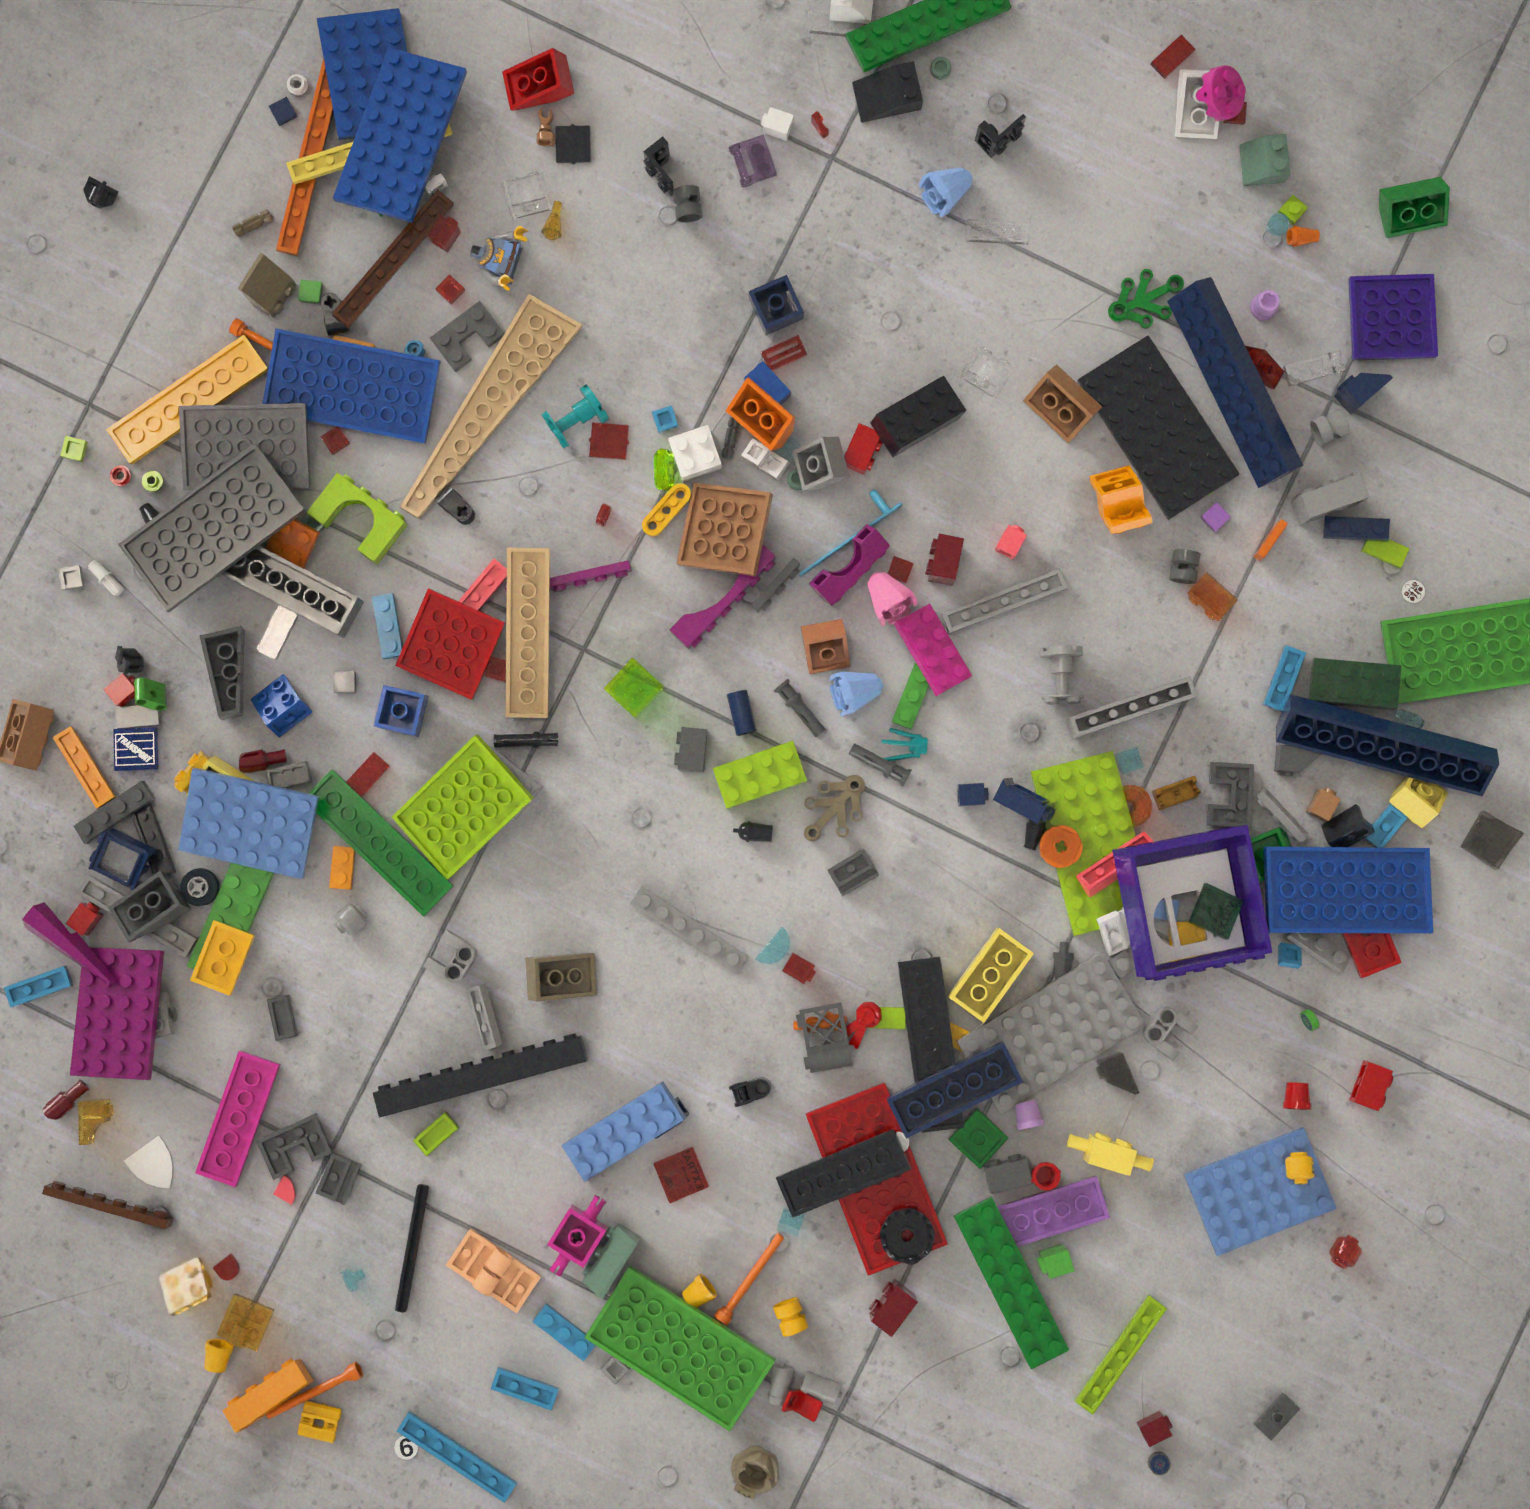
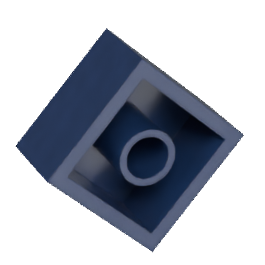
[748,275,804,336]

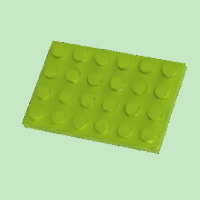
[392,734,534,880]

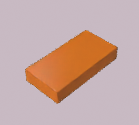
[1253,519,1287,561]

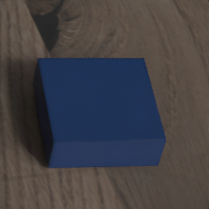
[269,97,298,126]

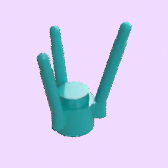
[881,728,928,761]

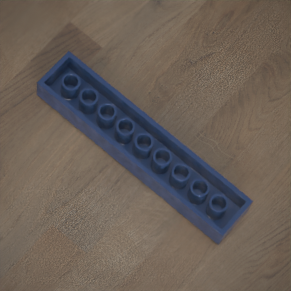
[1167,277,1304,488]
[1276,694,1500,797]

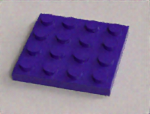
[1348,274,1438,361]

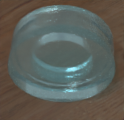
[1267,213,1289,236]

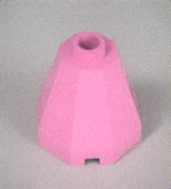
[867,572,918,626]

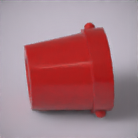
[1283,1082,1312,1110]
[1031,1162,1061,1191]

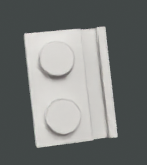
[1097,907,1131,956]

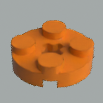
[1039,825,1083,868]

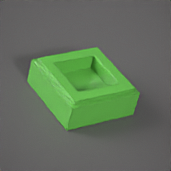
[298,280,323,304]

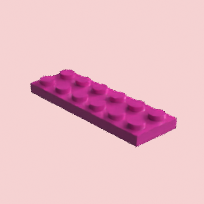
[195,1050,281,1187]

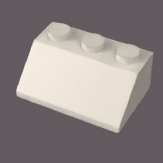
[829,0,873,24]

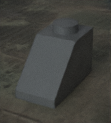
[1274,745,1321,777]

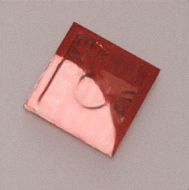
[653,1146,709,1204]

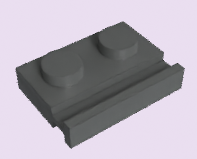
[827,849,879,897]
[316,1152,362,1205]

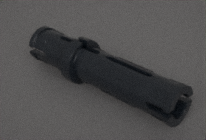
[493,732,558,748]

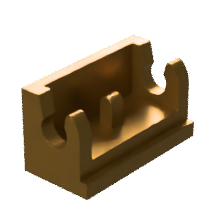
[1152,776,1201,811]

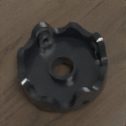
[880,1208,935,1265]

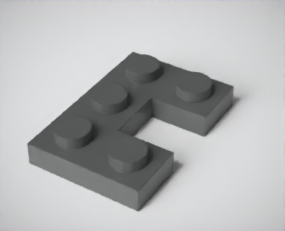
[430,301,504,372]
[1207,762,1254,828]
[256,1113,333,1180]

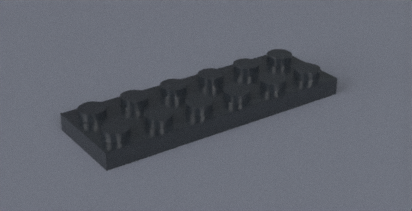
[776,1128,911,1218]

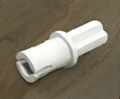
[88,559,124,596]

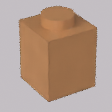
[1305,787,1341,822]

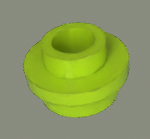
[142,471,164,492]

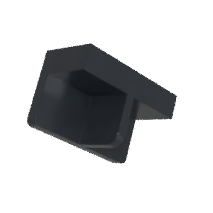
[1321,804,1375,847]

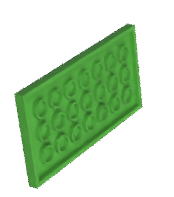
[1380,598,1530,704]
[584,1265,776,1432]

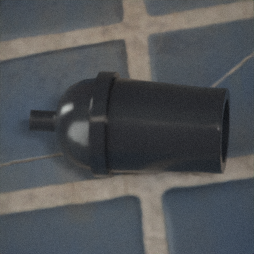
[733,821,773,842]

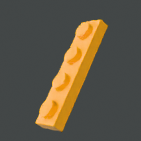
[52,726,116,809]

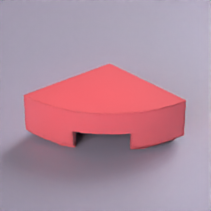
[273,1175,296,1205]

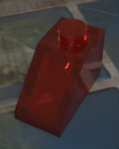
[1245,346,1284,390]

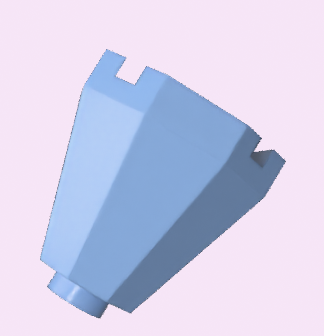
[919,167,973,217]
[829,672,883,717]

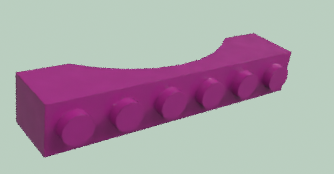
[670,545,776,649]

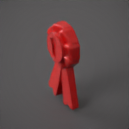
[840,1002,882,1049]

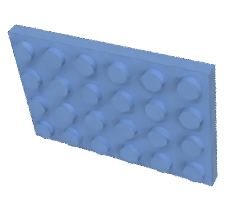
[178,768,319,879]
[1184,1127,1337,1256]

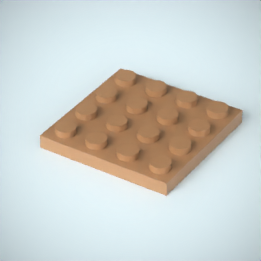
[676,483,773,576]

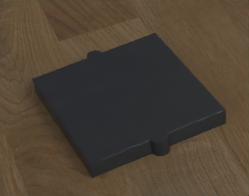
[556,124,591,165]

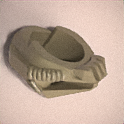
[731,1445,779,1499]

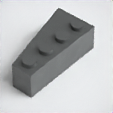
[199,626,245,720]

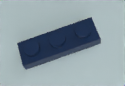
[1323,516,1390,541]

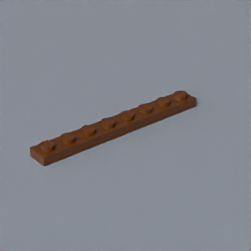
[332,189,454,329]

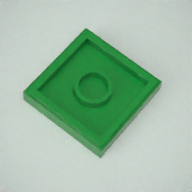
[948,1108,1009,1169]

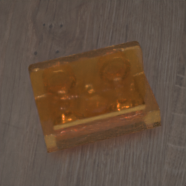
[1187,572,1238,622]

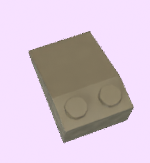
[238,252,296,318]
[525,953,597,1002]

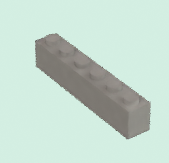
[1066,676,1197,739]

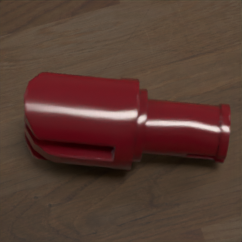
[239,749,287,773]
[43,1080,89,1120]

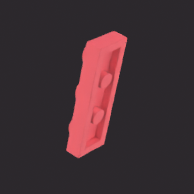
[459,558,507,611]

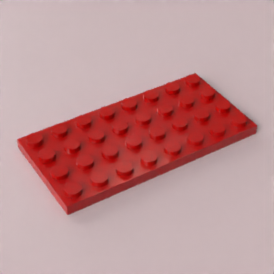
[805,1082,948,1276]

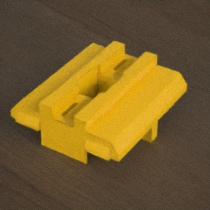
[297,1401,342,1444]

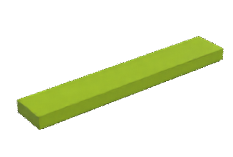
[1074,1294,1167,1415]

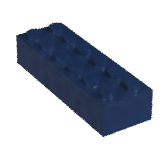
[887,1041,1023,1139]

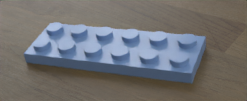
[561,1081,686,1182]

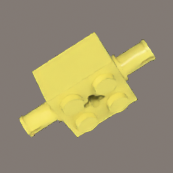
[1067,1132,1154,1176]

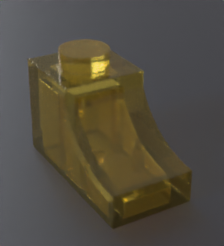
[78,1099,113,1145]

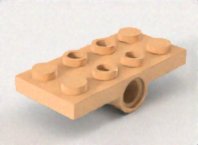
[446,1228,541,1313]

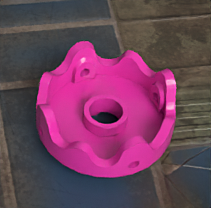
[1196,65,1246,122]

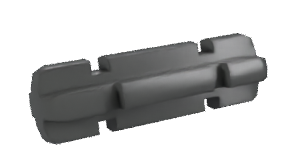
[722,417,740,459]

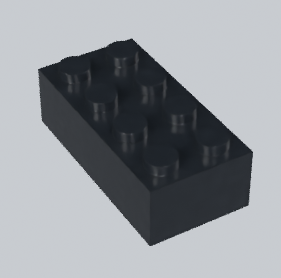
[870,376,967,457]

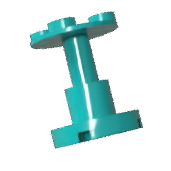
[541,384,610,449]

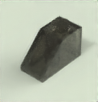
[1095,1052,1139,1095]

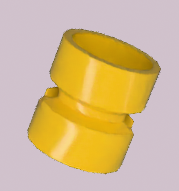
[773,1297,809,1337]

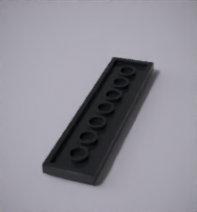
[898,956,964,1133]

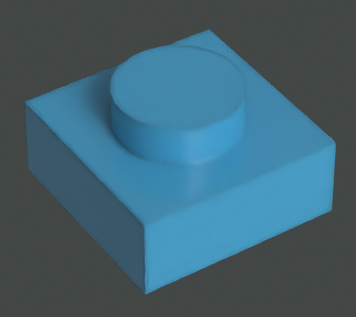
[652,405,678,433]
[1278,942,1302,969]

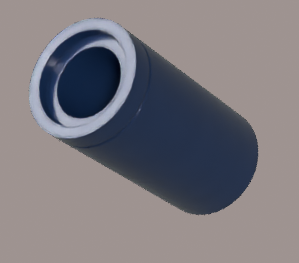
[727,690,757,736]

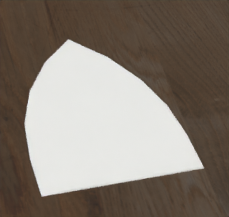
[124,1136,172,1188]

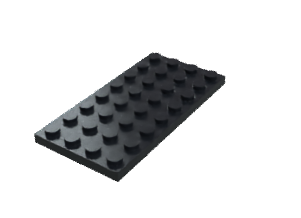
[1077,335,1240,520]

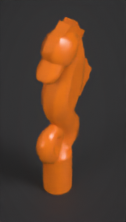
[793,1011,847,1033]

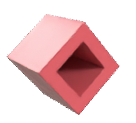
[995,525,1027,560]

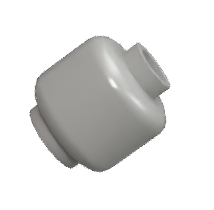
[335,904,367,935]

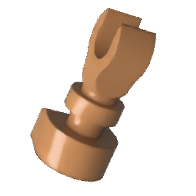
[536,108,555,146]

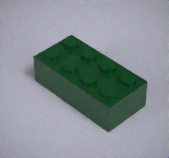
[1308,658,1402,710]

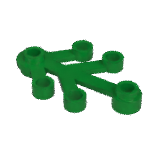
[1108,269,1184,329]

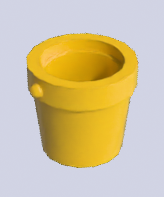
[682,1274,717,1308]
[204,1338,234,1373]

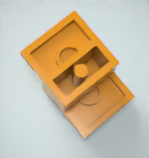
[1089,465,1152,534]

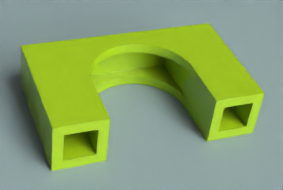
[307,473,407,565]

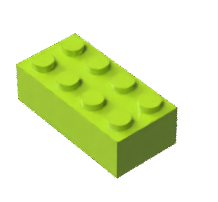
[713,741,807,809]

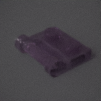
[728,134,777,188]

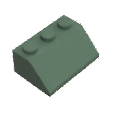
[582,1223,640,1299]

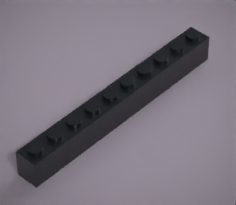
[373,1033,588,1118]

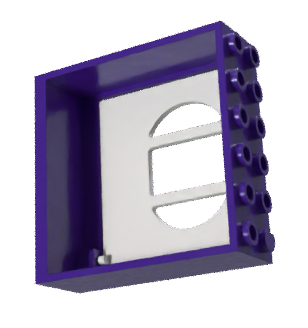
[1112,825,1273,981]

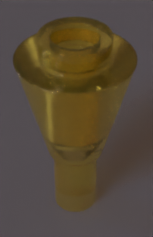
[541,201,562,240]

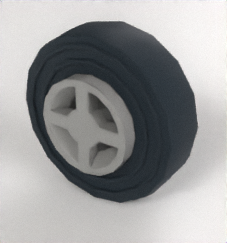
[180,868,220,906]

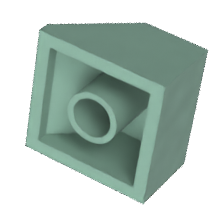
[1239,134,1290,186]

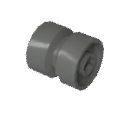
[673,185,703,223]
[1169,549,1201,584]

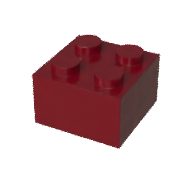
[925,533,964,586]
[869,1279,918,1337]

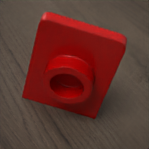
[781,1389,823,1422]

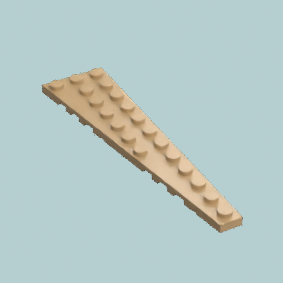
[400,294,583,519]

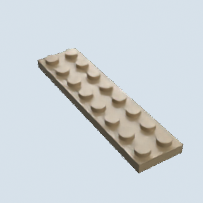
[505,547,550,718]

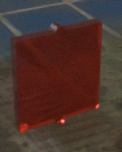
[589,422,629,460]

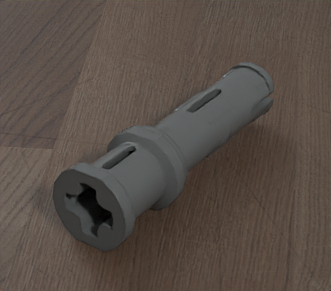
[773,679,826,737]
[849,743,912,786]

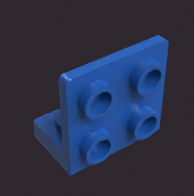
[251,674,312,738]

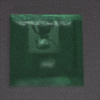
[1189,883,1244,940]

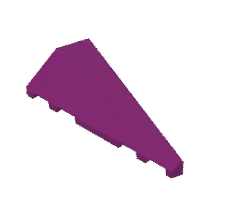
[22,902,116,985]

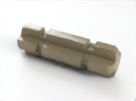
[232,209,273,237]

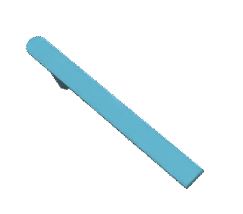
[799,489,903,577]

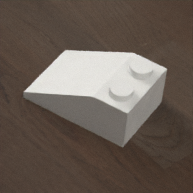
[1175,69,1219,139]

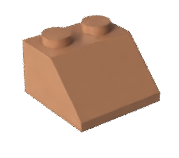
[801,619,851,674]

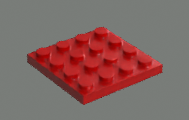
[395,588,506,700]

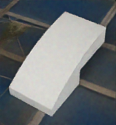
[741,438,790,481]

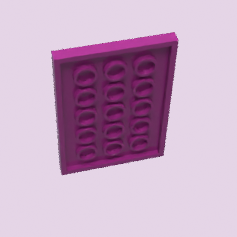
[70,948,164,1080]

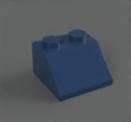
[1334,373,1393,415]

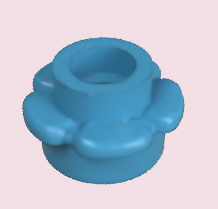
[404,340,425,357]

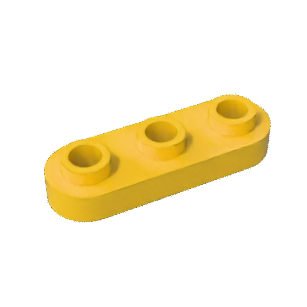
[642,483,691,537]

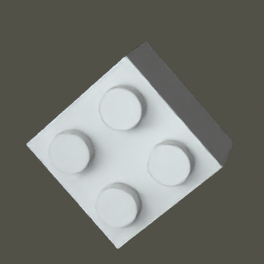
[668,425,722,482]

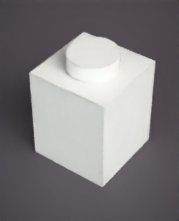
[761,107,794,141]

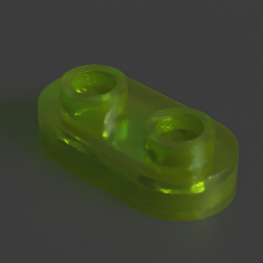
[654,448,675,491]

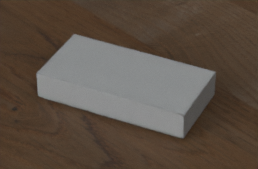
[115,705,161,729]

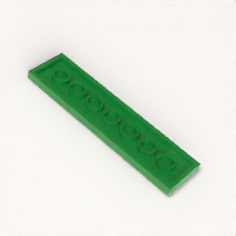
[845,0,1011,73]
[308,769,454,917]
[953,1196,1069,1370]

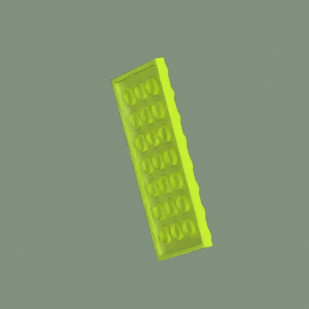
[1030,751,1143,936]

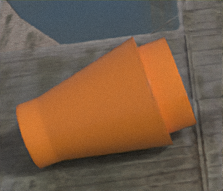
[1286,226,1320,247]

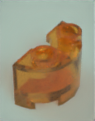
[1123,785,1152,827]

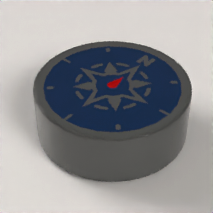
[1148,1451,1171,1475]

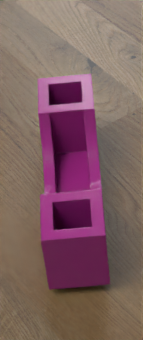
[809,524,890,606]

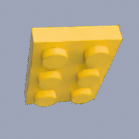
[190,920,255,996]

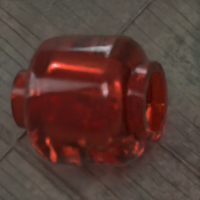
[1329,1235,1362,1269]

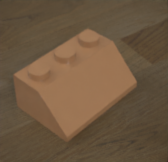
[1023,364,1102,443]
[0,699,54,771]

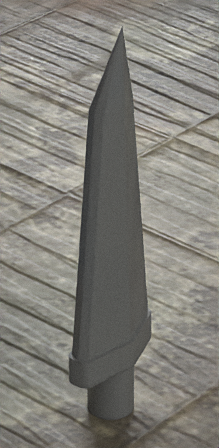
[1053,942,1074,980]

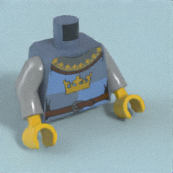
[470,226,529,291]

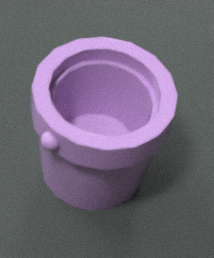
[1250,290,1280,321]
[1015,1100,1045,1130]

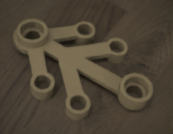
[804,775,865,842]

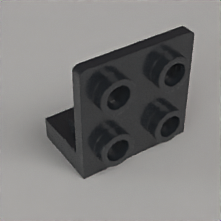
[974,114,1026,158]
[643,136,674,196]

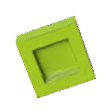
[1278,194,1309,225]
[60,436,88,462]

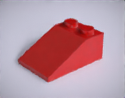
[502,48,575,111]

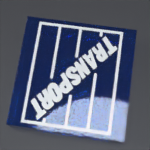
[113,727,158,771]

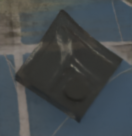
[1460,811,1524,870]

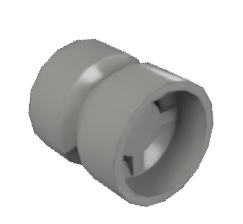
[1310,409,1350,446]

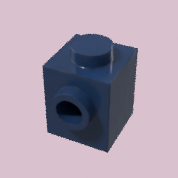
[957,783,989,807]

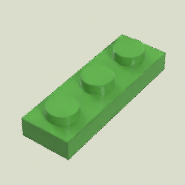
[891,663,929,730]

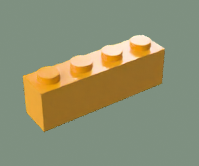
[222,1359,314,1433]

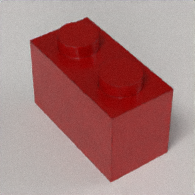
[844,423,883,475]
[1349,1060,1393,1111]

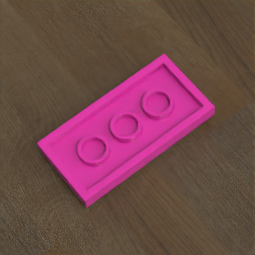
[894,604,972,696]

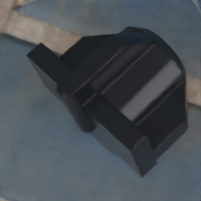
[83,176,119,209]
[115,646,144,674]

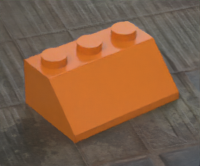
[725,377,795,451]

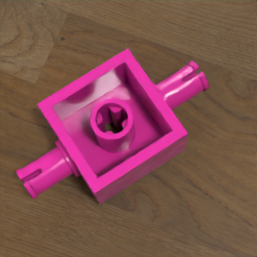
[547,1195,608,1277]

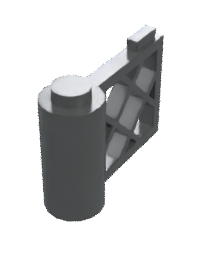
[796,1002,853,1073]

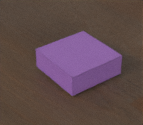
[1200,502,1231,532]

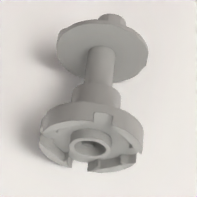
[1040,645,1084,705]

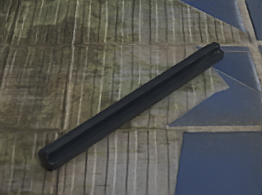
[395,1184,429,1313]

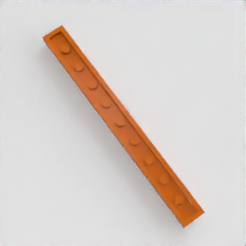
[276,58,333,257]

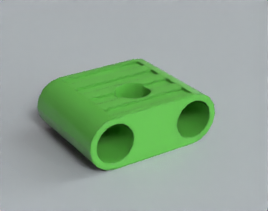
[134,677,167,711]

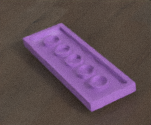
[997,1176,1110,1247]

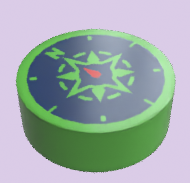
[1300,1009,1319,1031]

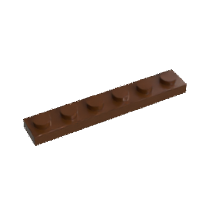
[42,1181,173,1229]

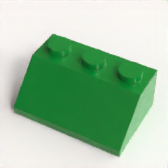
[1379,177,1450,238]

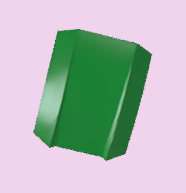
[1250,827,1292,882]

